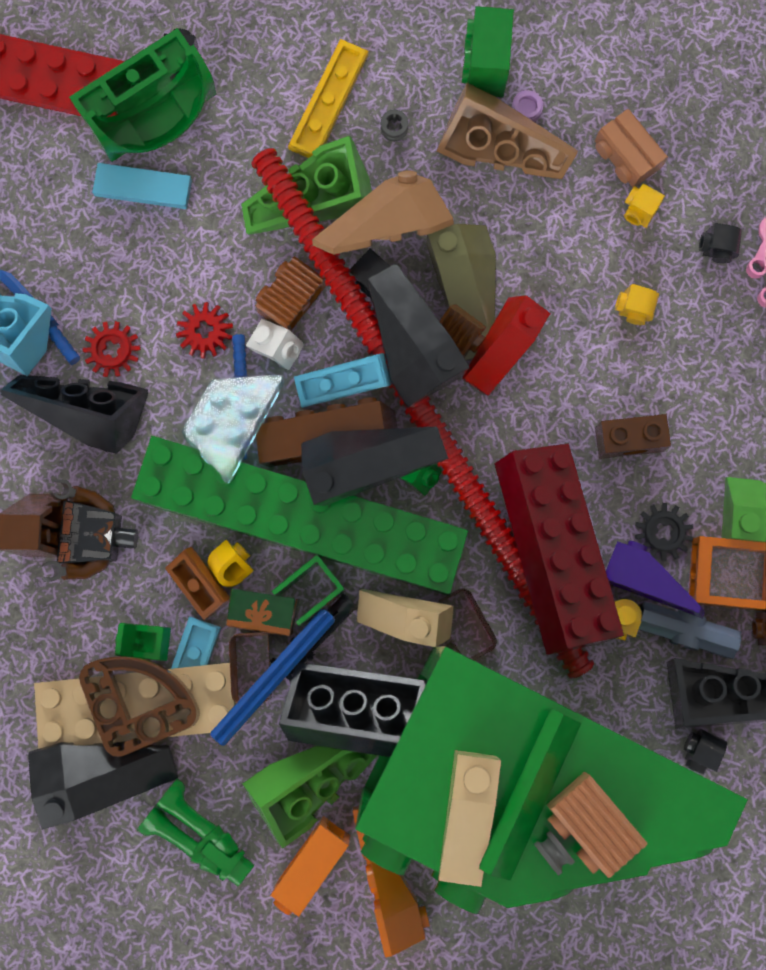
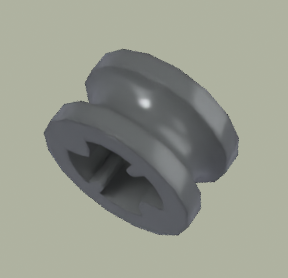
[380,109,408,142]
[534,831,575,876]

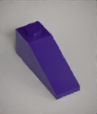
[606,540,705,619]

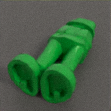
[136,778,254,887]

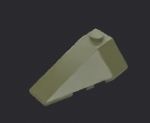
[426,224,496,361]

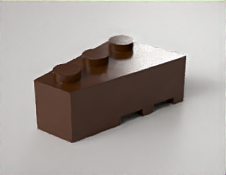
[0,493,68,558]

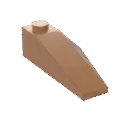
[437,83,578,179]
[312,170,454,255]

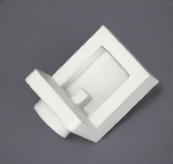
[246,319,304,370]

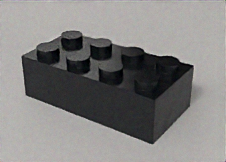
[279,662,428,757]

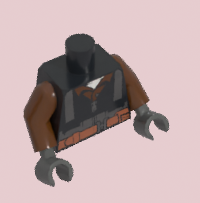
[41,479,138,582]

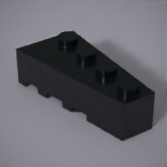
[667,658,766,729]

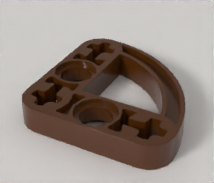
[79,657,200,757]

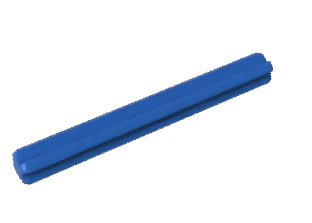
[210,609,335,746]

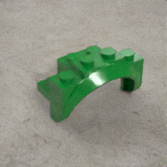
[69,28,217,162]

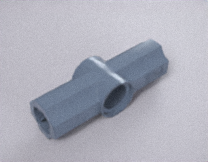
[638,602,741,659]

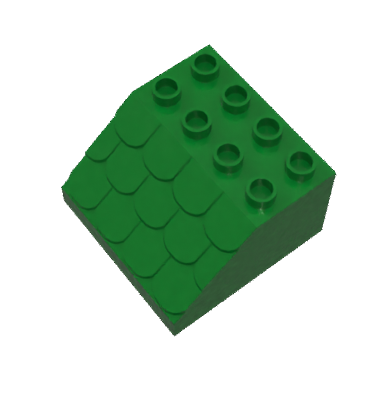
[355,646,748,914]

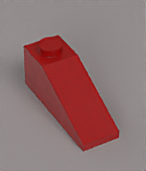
[462,295,551,396]

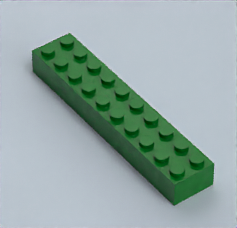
[131,435,468,596]

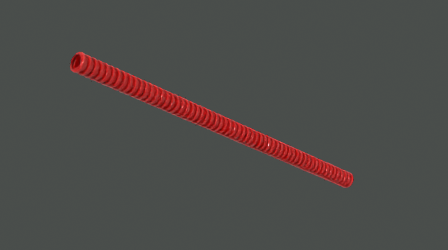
[251,148,594,679]

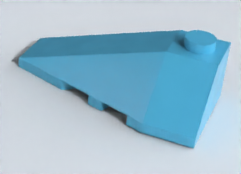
[0,293,52,376]

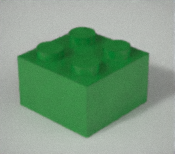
[462,6,514,98]

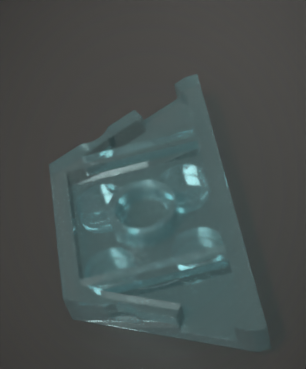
[182,375,284,483]

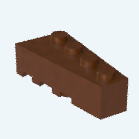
[254,397,398,467]

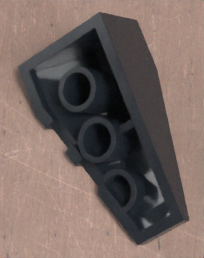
[368,264,470,409]
[0,375,148,454]
[301,427,449,506]
[28,742,179,830]

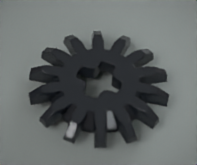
[635,503,694,561]

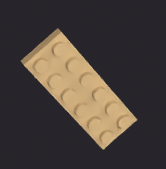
[34,663,236,749]

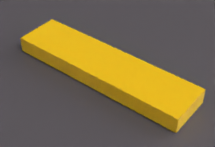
[288,39,368,158]

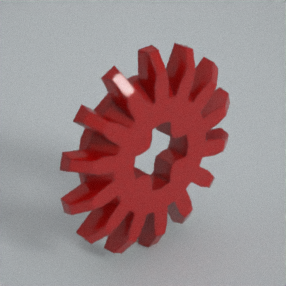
[176,302,233,359]
[83,321,141,377]

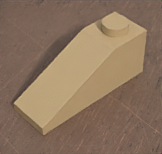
[357,589,454,647]
[438,750,501,887]

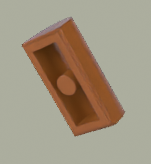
[165,547,230,620]

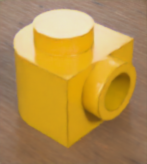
[624,183,665,228]
[615,284,659,325]
[207,539,254,587]
[614,599,642,641]

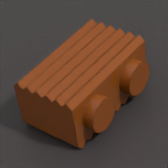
[255,256,326,331]

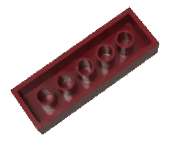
[494,443,624,656]

